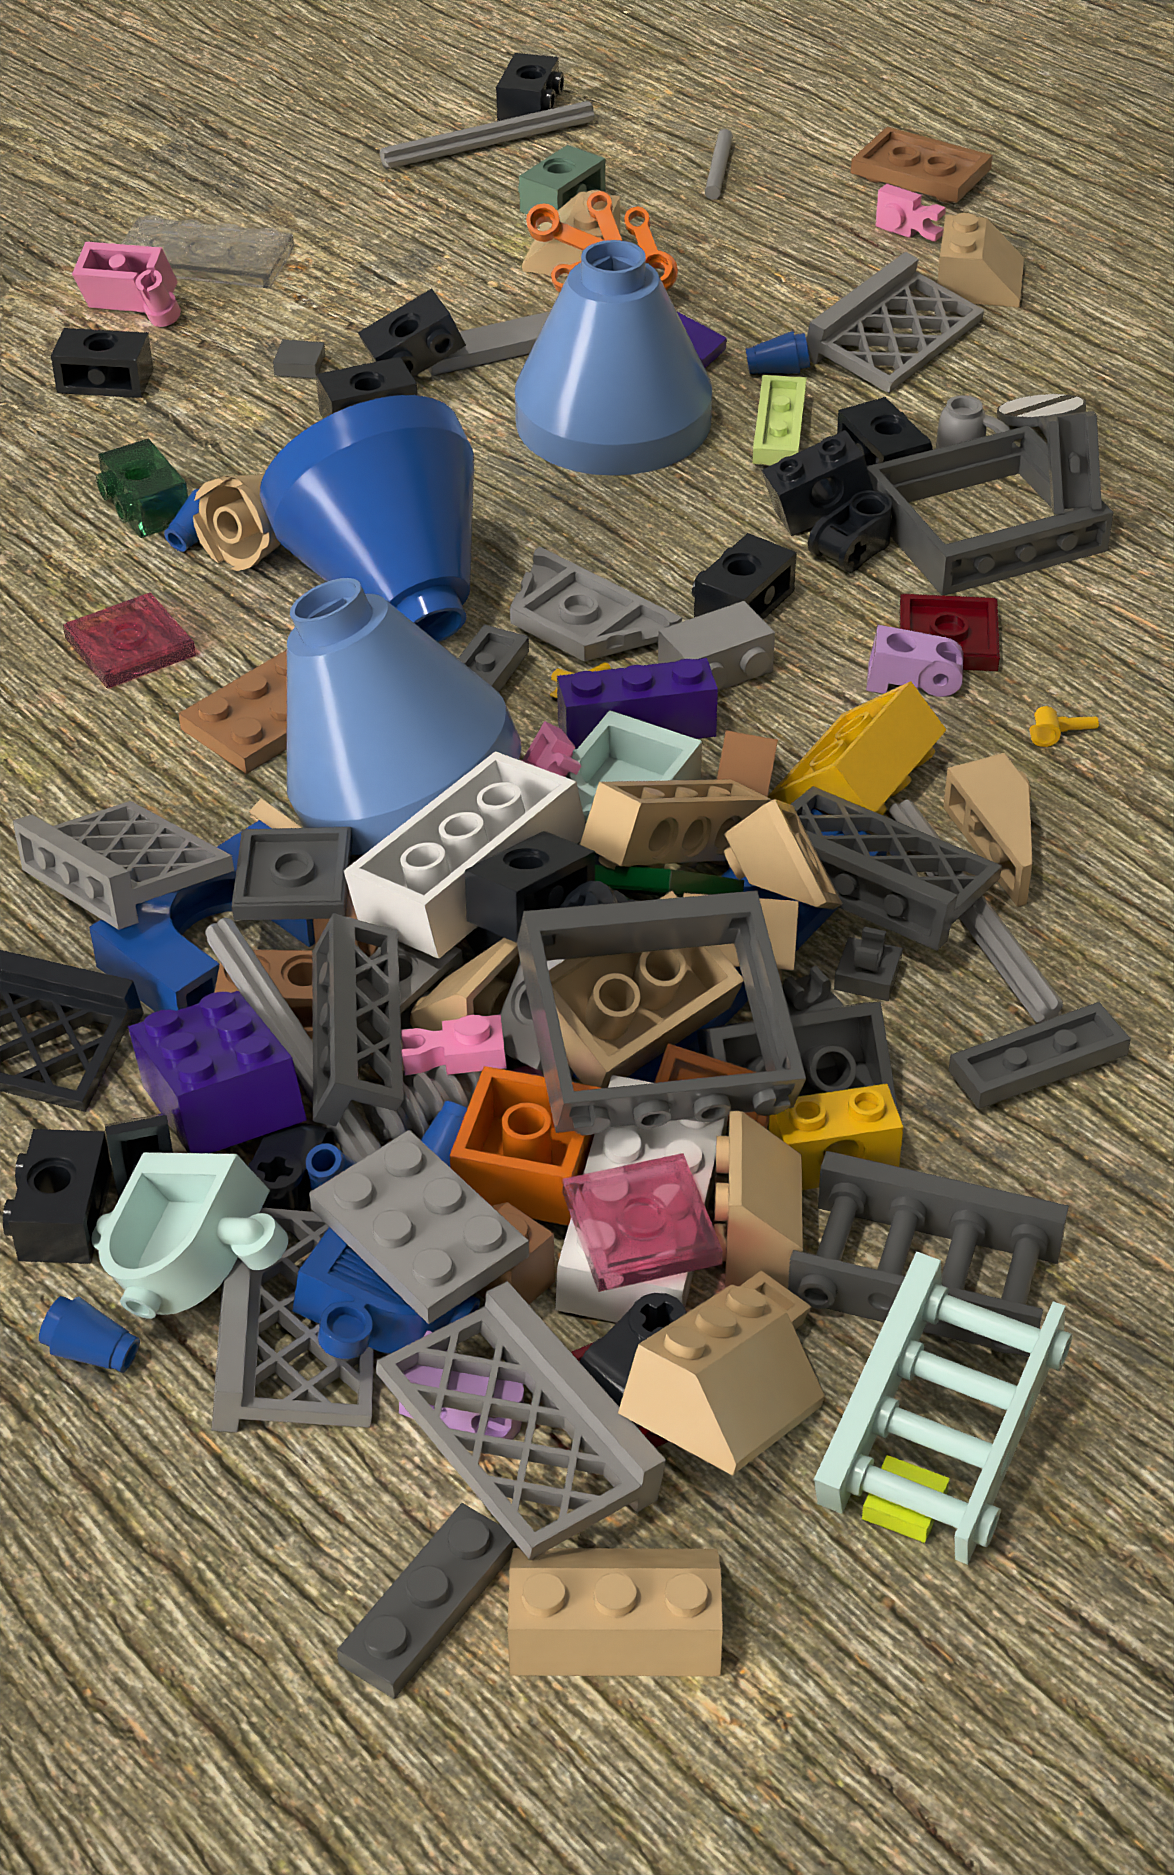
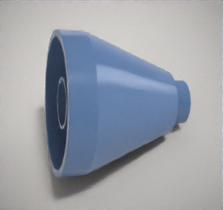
[515,240,712,475]
[287,578,521,855]

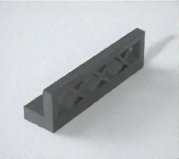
[312,913,403,1127]

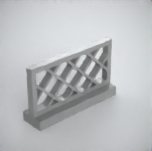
[806,251,985,393]
[13,801,234,930]
[211,1208,373,1433]
[376,1281,666,1560]

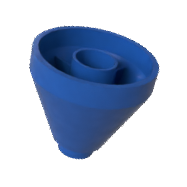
[260,395,474,643]

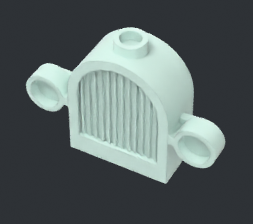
[566,710,702,822]
[92,1152,288,1319]

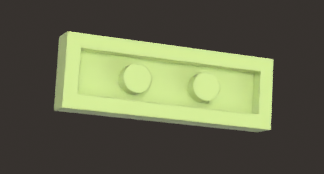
[752,375,806,466]

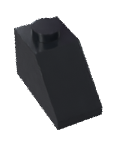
[104,1113,173,1200]

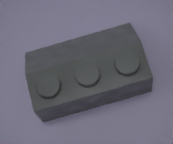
[696,1002,899,1136]

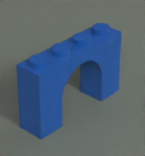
[89,820,315,1012]

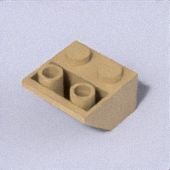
[713,1111,803,1289]

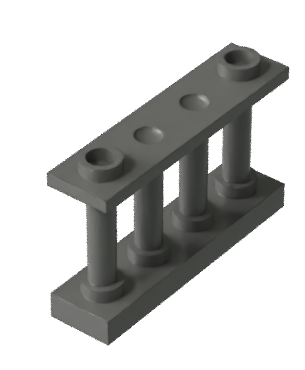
[788,1151,1069,1357]

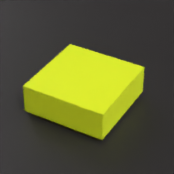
[862,1455,950,1543]

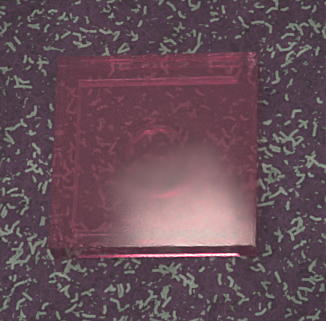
[63,593,196,689]
[562,1153,723,1292]

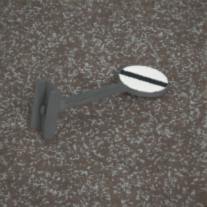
[997,394,1102,515]

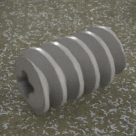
[362,1065,482,1141]

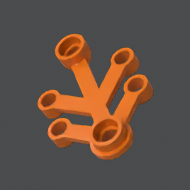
[526,191,678,292]

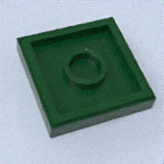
[595,865,744,898]

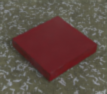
[899,594,1000,672]

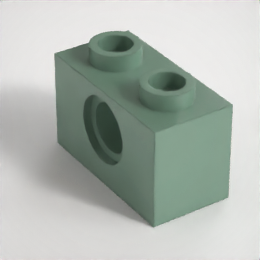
[518,145,606,214]

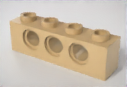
[580,779,772,869]

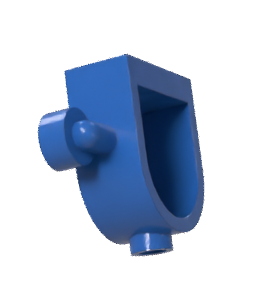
[292,1227,480,1359]

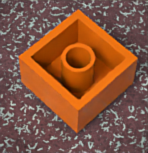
[450,1066,601,1226]

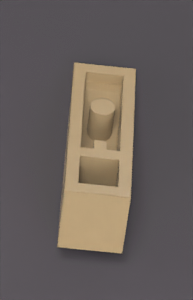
[943,753,1032,907]

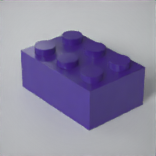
[128,991,306,1154]

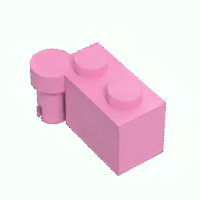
[72,242,181,327]

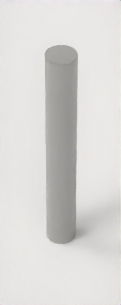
[705,129,733,200]

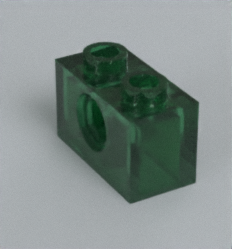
[96,438,188,538]

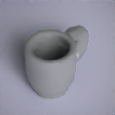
[936,395,1014,449]

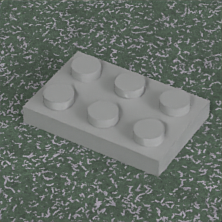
[309,1130,529,1324]

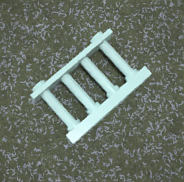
[814,1251,1073,1565]

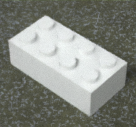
[344,751,586,959]
[555,1075,728,1323]

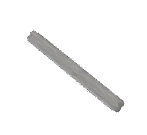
[380,101,595,169]
[888,800,1063,1023]
[205,918,381,1162]

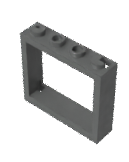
[867,425,1114,596]
[517,891,806,1135]

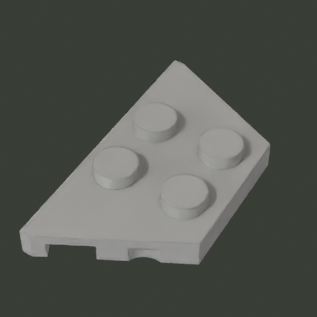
[510,547,682,662]

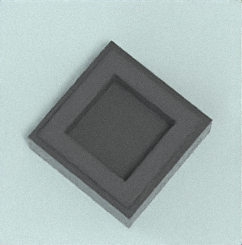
[273,339,325,379]

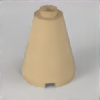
[193,474,280,571]

